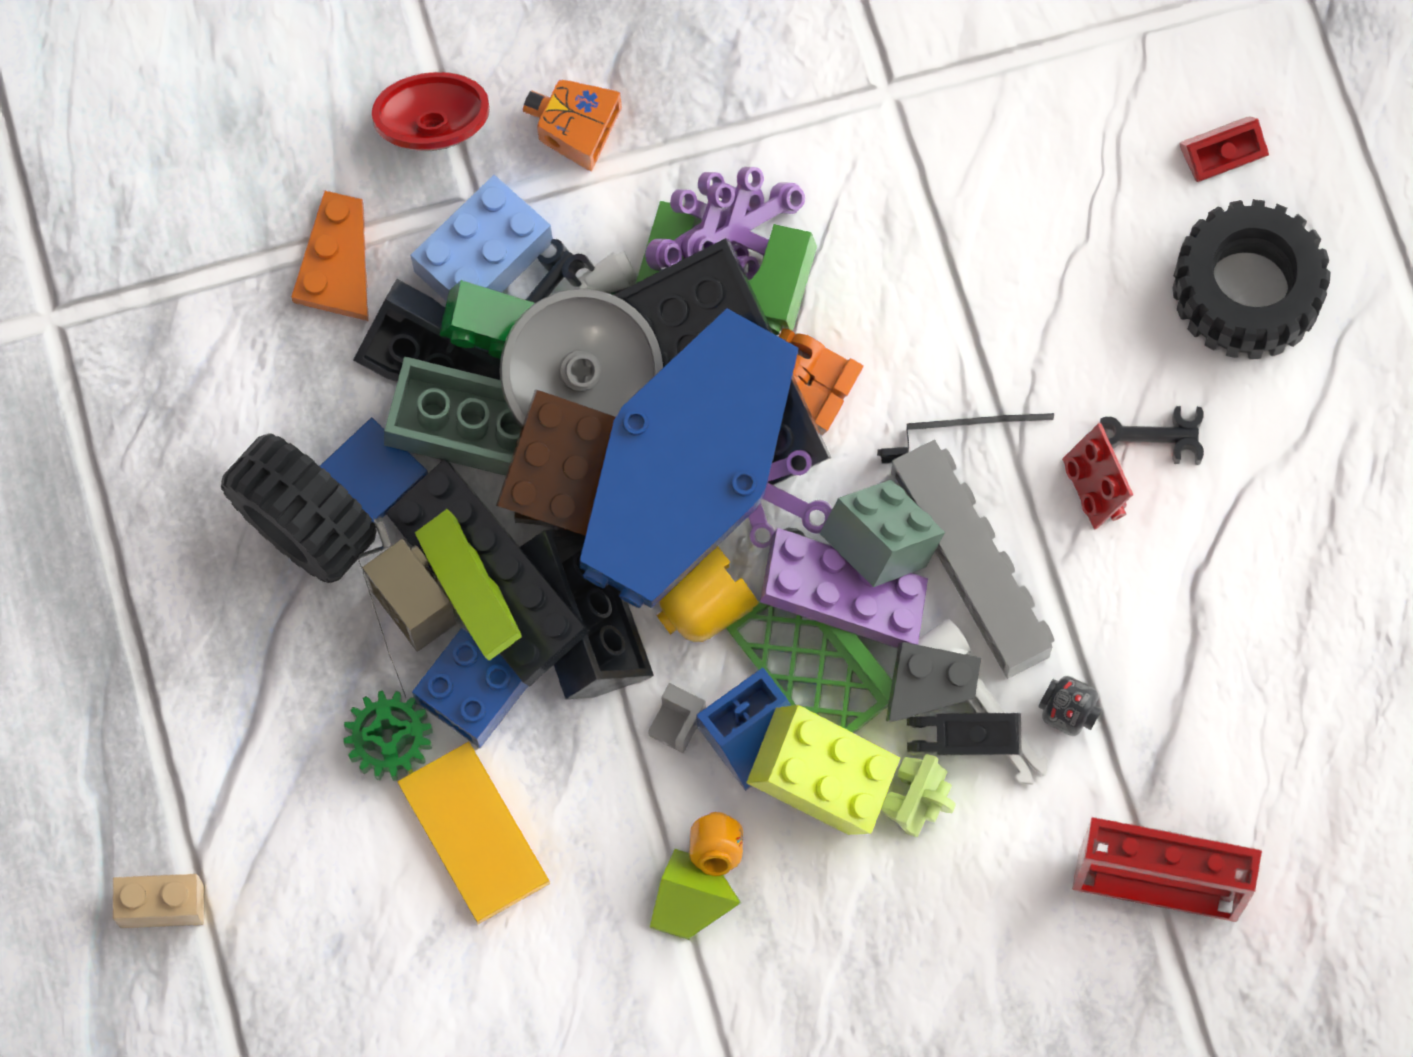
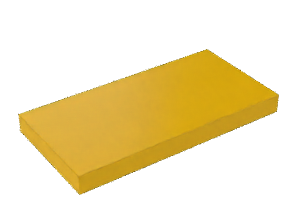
[397,741,550,925]

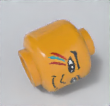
[689,812,743,876]

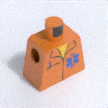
[523,79,622,171]

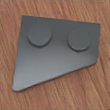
[886,642,982,722]

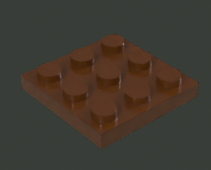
[496,389,616,536]

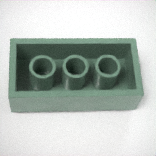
[384,357,522,476]

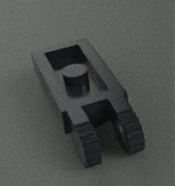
[907,713,1022,755]

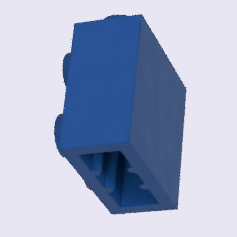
[412,628,528,749]

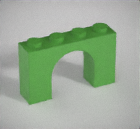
[635,201,817,335]

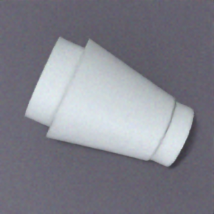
[578,251,637,293]

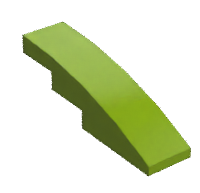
[415,509,522,661]

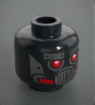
[1038,675,1102,736]

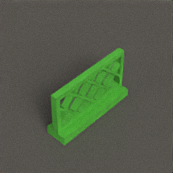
[726,601,892,733]

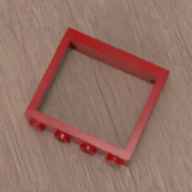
[1072,817,1262,922]

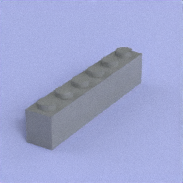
[891,439,1055,679]

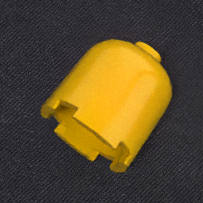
[656,546,759,642]

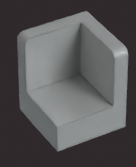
[648,683,706,753]

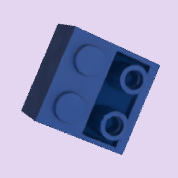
[696,667,791,791]

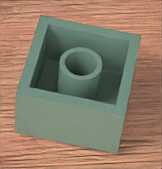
[820,480,945,587]

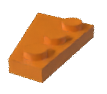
[291,190,369,321]

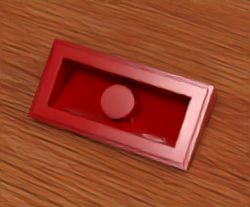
[1179,116,1269,182]

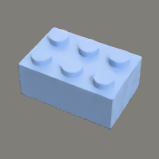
[410,175,553,301]

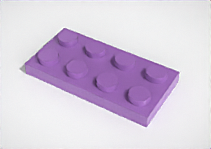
[760,527,928,648]

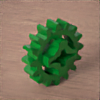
[343,690,433,781]

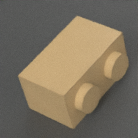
[113,874,204,928]

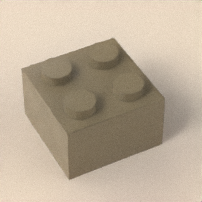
[362,539,456,652]

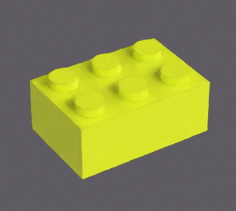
[746,705,900,835]

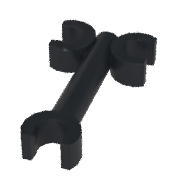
[525,239,595,303]
[1099,406,1204,465]

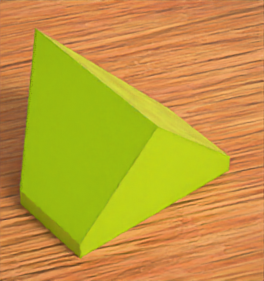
[650,848,741,940]

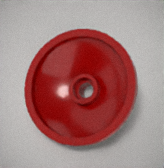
[372,72,490,151]

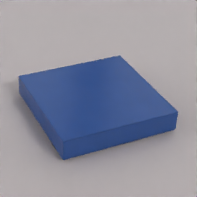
[320,417,428,523]

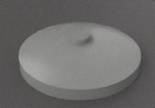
[500,289,663,426]

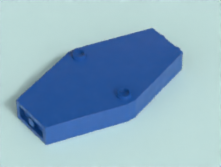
[580,308,799,609]

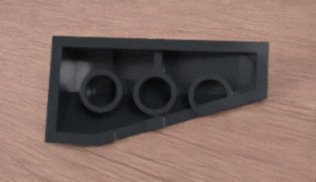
[353,279,501,381]

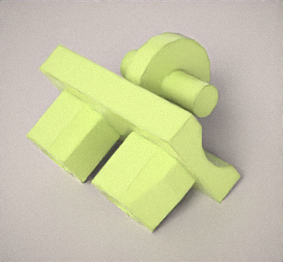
[881,753,956,837]

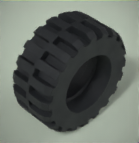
[1172,199,1331,360]
[221,433,377,583]

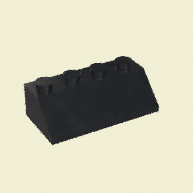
[520,529,654,700]

